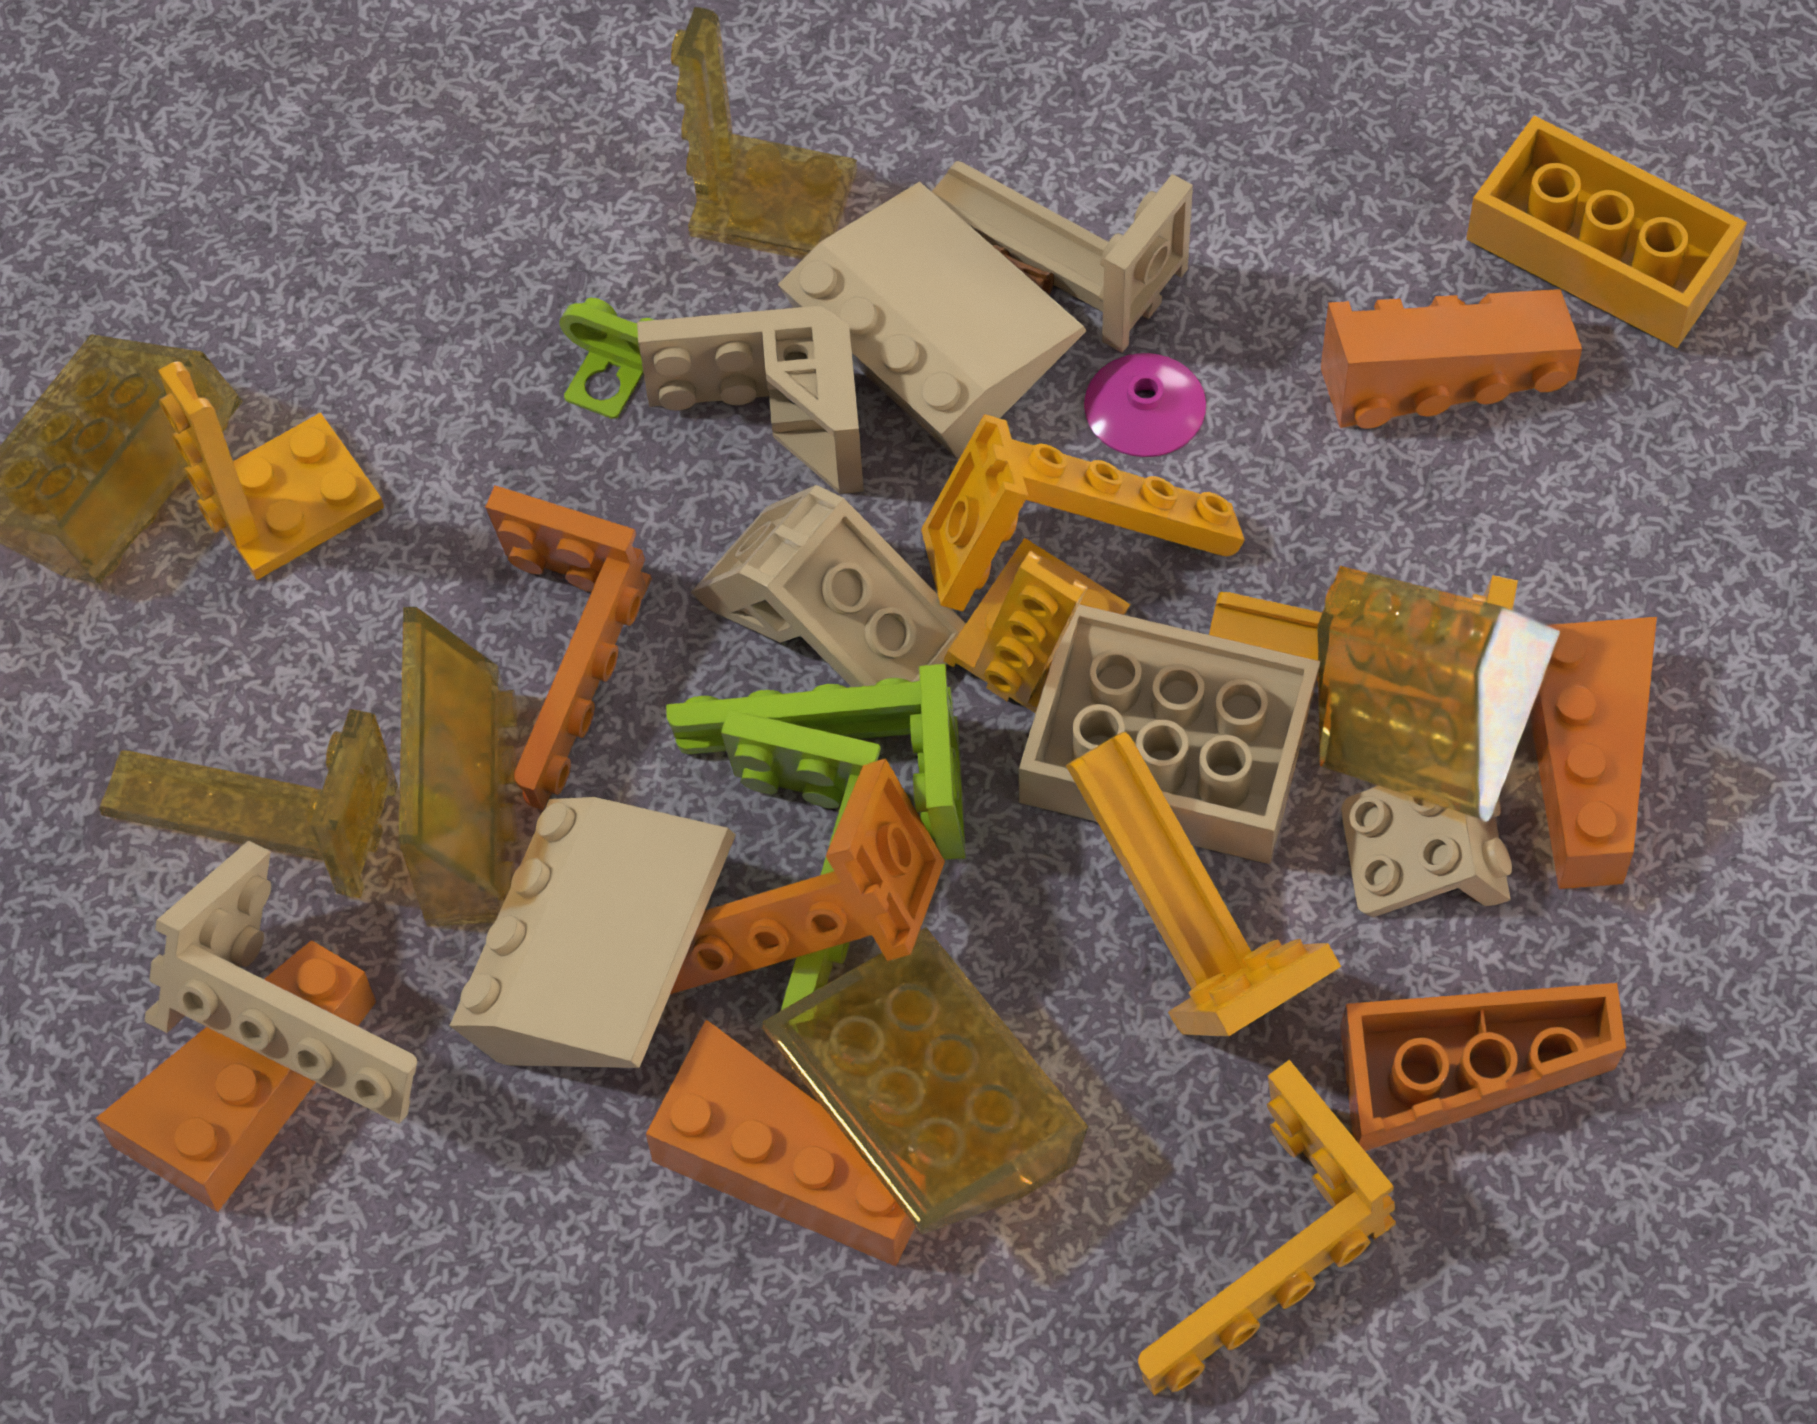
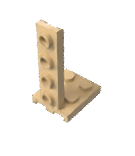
[931,161,1193,353]
[144,840,417,1124]

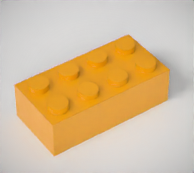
[1466,115,1747,348]

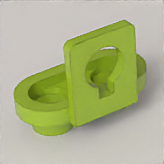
[559,297,654,419]

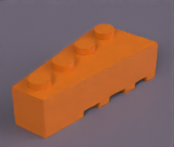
[1321,289,1582,429]
[1521,617,1657,889]
[96,940,376,1212]
[1340,983,1626,1151]
[646,1019,924,1267]

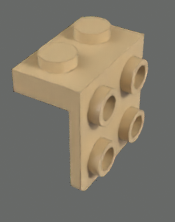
[1341,758,1512,917]

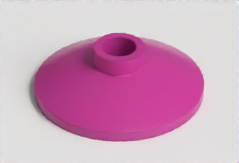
[1084,353,1206,457]

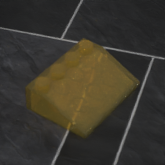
[0,334,243,585]
[1317,565,1560,822]
[399,606,517,927]
[762,927,1088,1235]

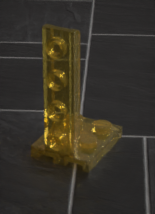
[671,7,858,260]
[99,709,398,898]

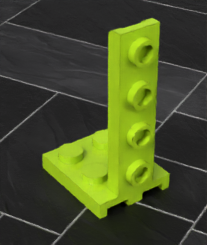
[666,664,966,860]
[721,709,881,1042]

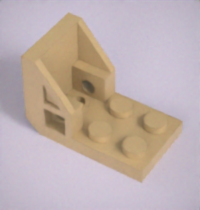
[637,305,864,494]
[691,485,966,687]

